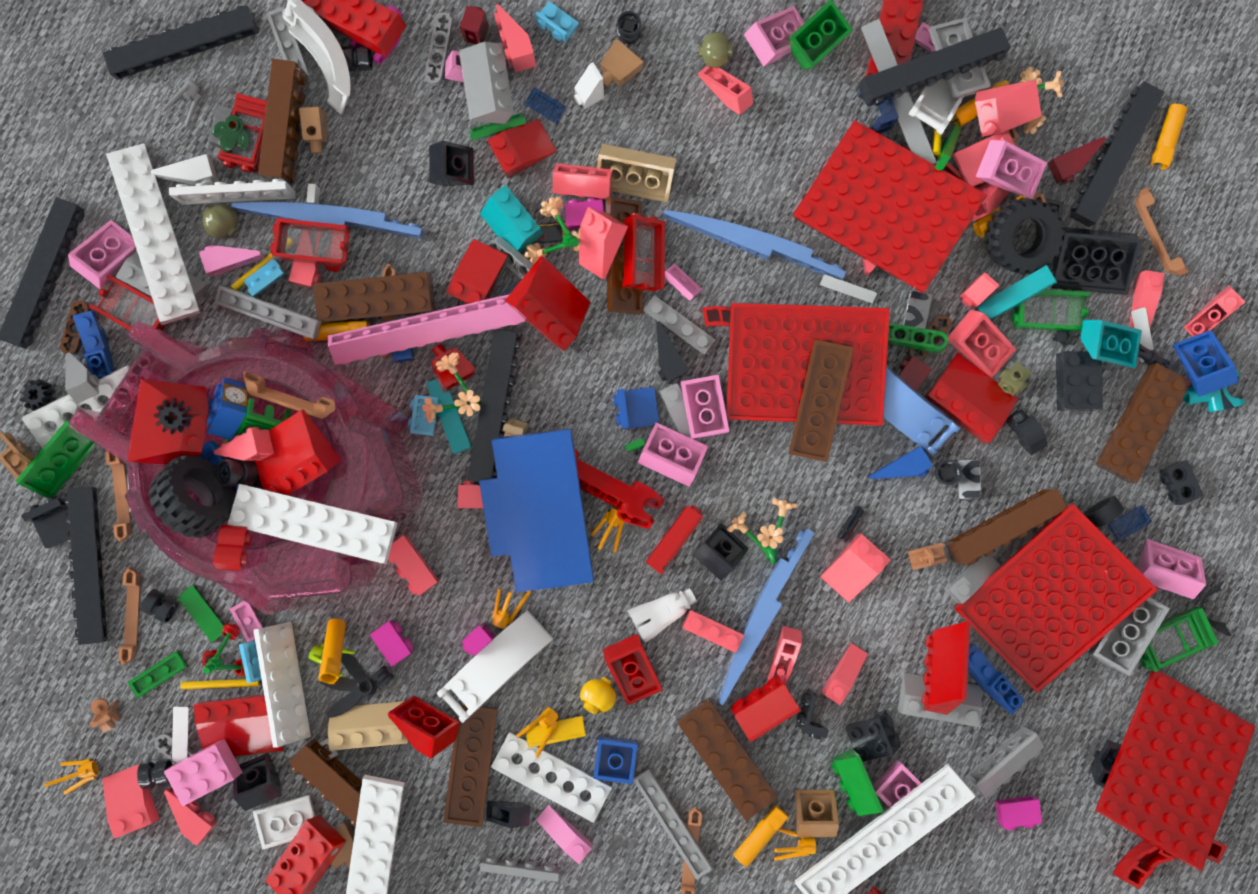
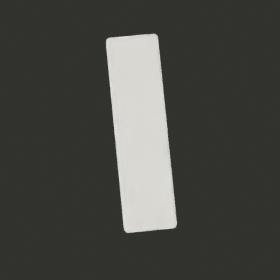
[820,275,877,303]
[1131,307,1154,362]
[172,707,189,764]

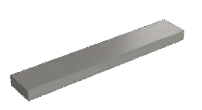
[214,285,322,339]
[633,767,714,880]

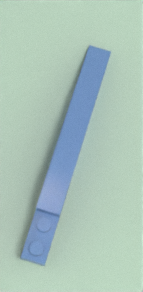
[231,202,424,240]
[663,210,846,280]
[718,529,815,705]

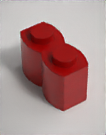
[213,525,252,571]

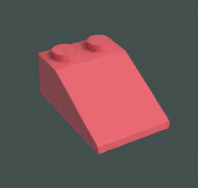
[975,79,1042,137]
[953,130,1015,187]
[579,207,628,280]
[948,310,1017,378]
[820,534,891,602]
[102,764,160,839]

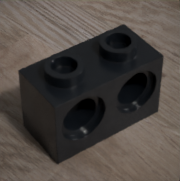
[1159,460,1204,505]

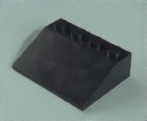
[1052,227,1143,295]

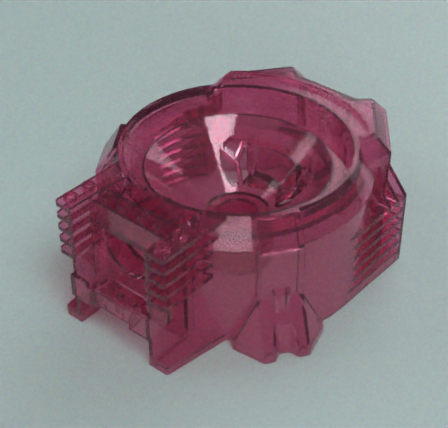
[69,321,423,615]

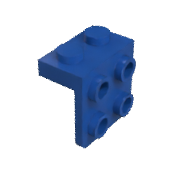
[613,387,659,430]

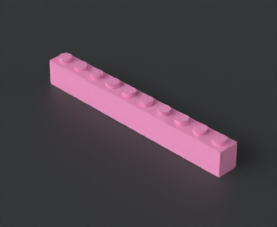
[328,294,525,365]

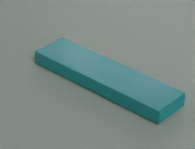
[977,265,1057,320]
[426,379,472,454]

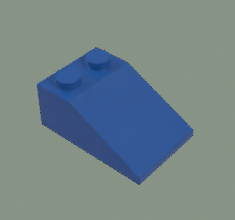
[1173,330,1238,397]

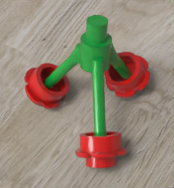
[201,623,246,677]

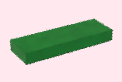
[469,113,526,141]
[935,124,961,171]
[177,585,225,643]
[127,650,189,699]

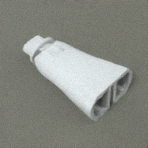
[627,588,697,643]

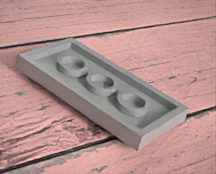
[928,18,991,99]

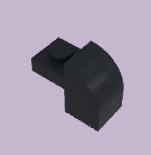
[1006,409,1047,456]
[1092,740,1121,787]

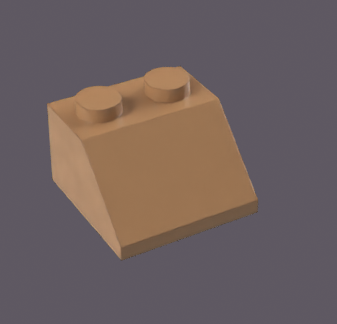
[795,790,839,837]

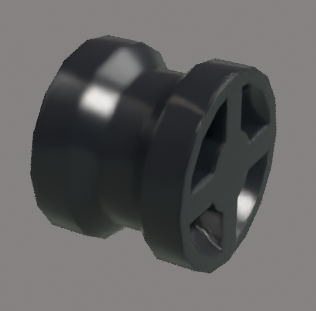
[370,665,395,690]

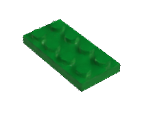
[16,420,100,499]

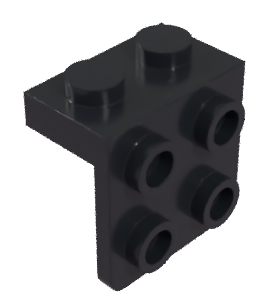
[21,496,70,548]
[796,689,829,740]
[846,710,901,762]

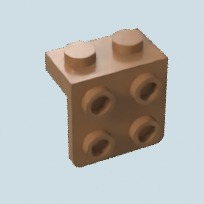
[0,430,36,479]

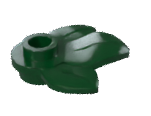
[212,115,250,152]

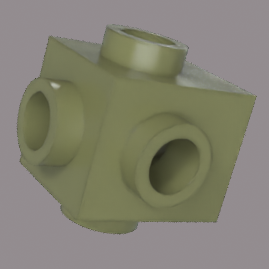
[998,361,1032,396]

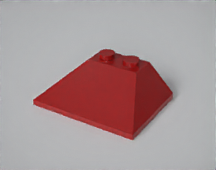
[127,379,209,465]

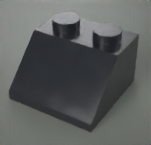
[429,140,474,186]
[693,523,749,581]
[233,752,282,811]

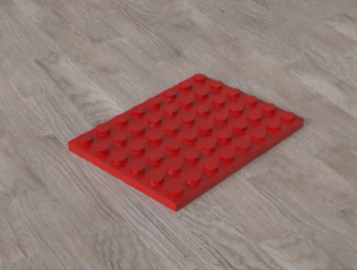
[793,120,987,294]
[726,303,890,426]
[954,503,1158,693]
[1095,670,1256,871]

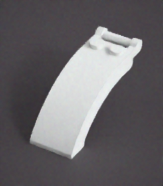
[283,0,351,114]
[908,79,964,135]
[437,610,553,723]

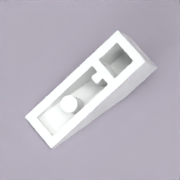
[574,62,604,109]
[151,154,218,185]

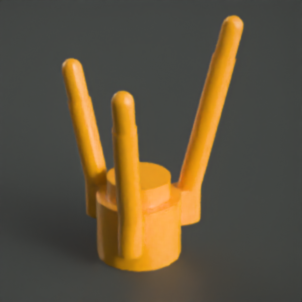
[590,508,625,553]
[492,588,531,629]
[516,707,558,758]
[44,758,99,794]
[774,828,816,861]

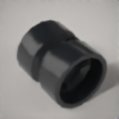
[617,11,641,44]
[341,46,372,72]
[217,459,257,486]
[935,460,962,485]
[140,589,179,624]
[137,759,173,789]

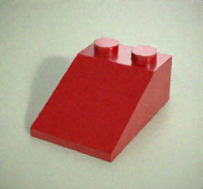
[488,119,557,179]
[446,239,508,304]
[602,634,663,705]
[388,695,459,759]

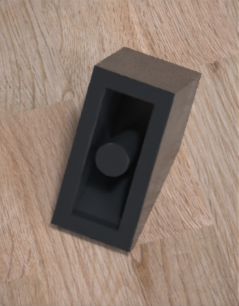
[486,800,530,829]

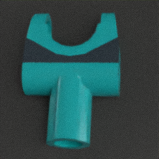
[1183,371,1246,412]

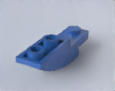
[73,310,115,379]
[968,643,1025,715]

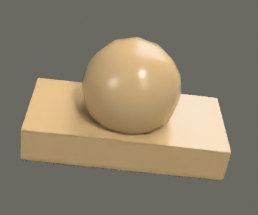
[503,418,529,436]

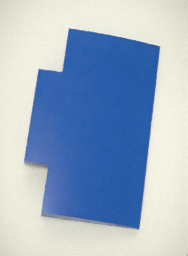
[479,429,594,592]

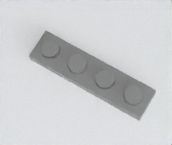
[266,7,311,79]
[643,295,715,355]
[480,856,560,882]

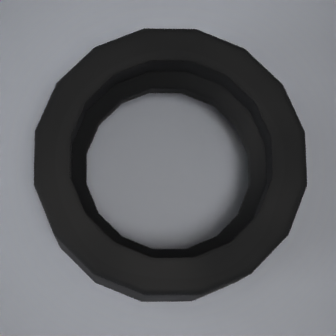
[1084,496,1124,528]

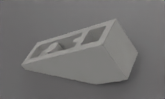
[65,353,100,404]
[659,383,697,440]
[945,555,1000,604]

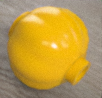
[580,677,616,715]

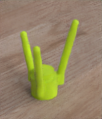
[308,643,355,677]

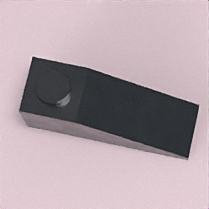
[656,321,689,384]

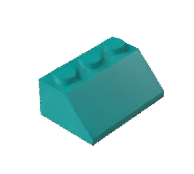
[480,184,544,253]
[1080,320,1142,368]

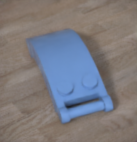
[883,365,961,456]

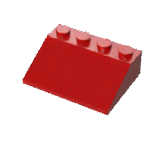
[505,255,591,352]
[924,352,1018,444]
[254,409,341,495]
[922,621,970,715]
[194,694,284,757]

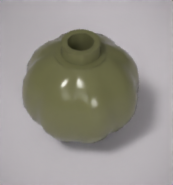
[698,32,733,68]
[203,204,238,238]

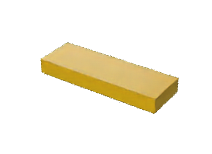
[526,716,586,748]

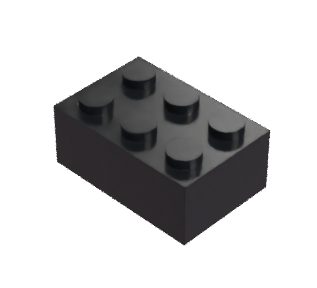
[1056,351,1103,411]

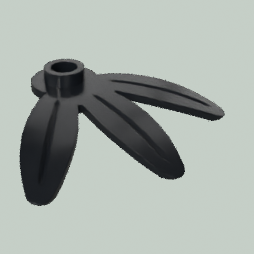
[320,653,377,718]

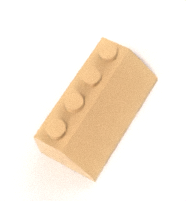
[597,144,677,203]
[328,701,409,751]

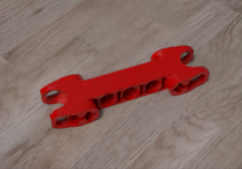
[574,448,664,529]

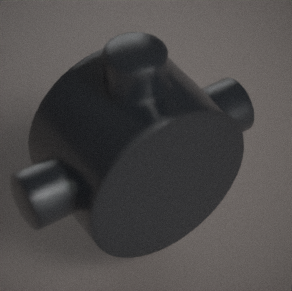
[1052,331,1069,345]

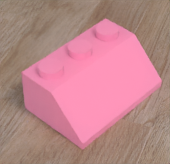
[680,375,730,439]
[637,422,708,487]
[1137,539,1206,599]

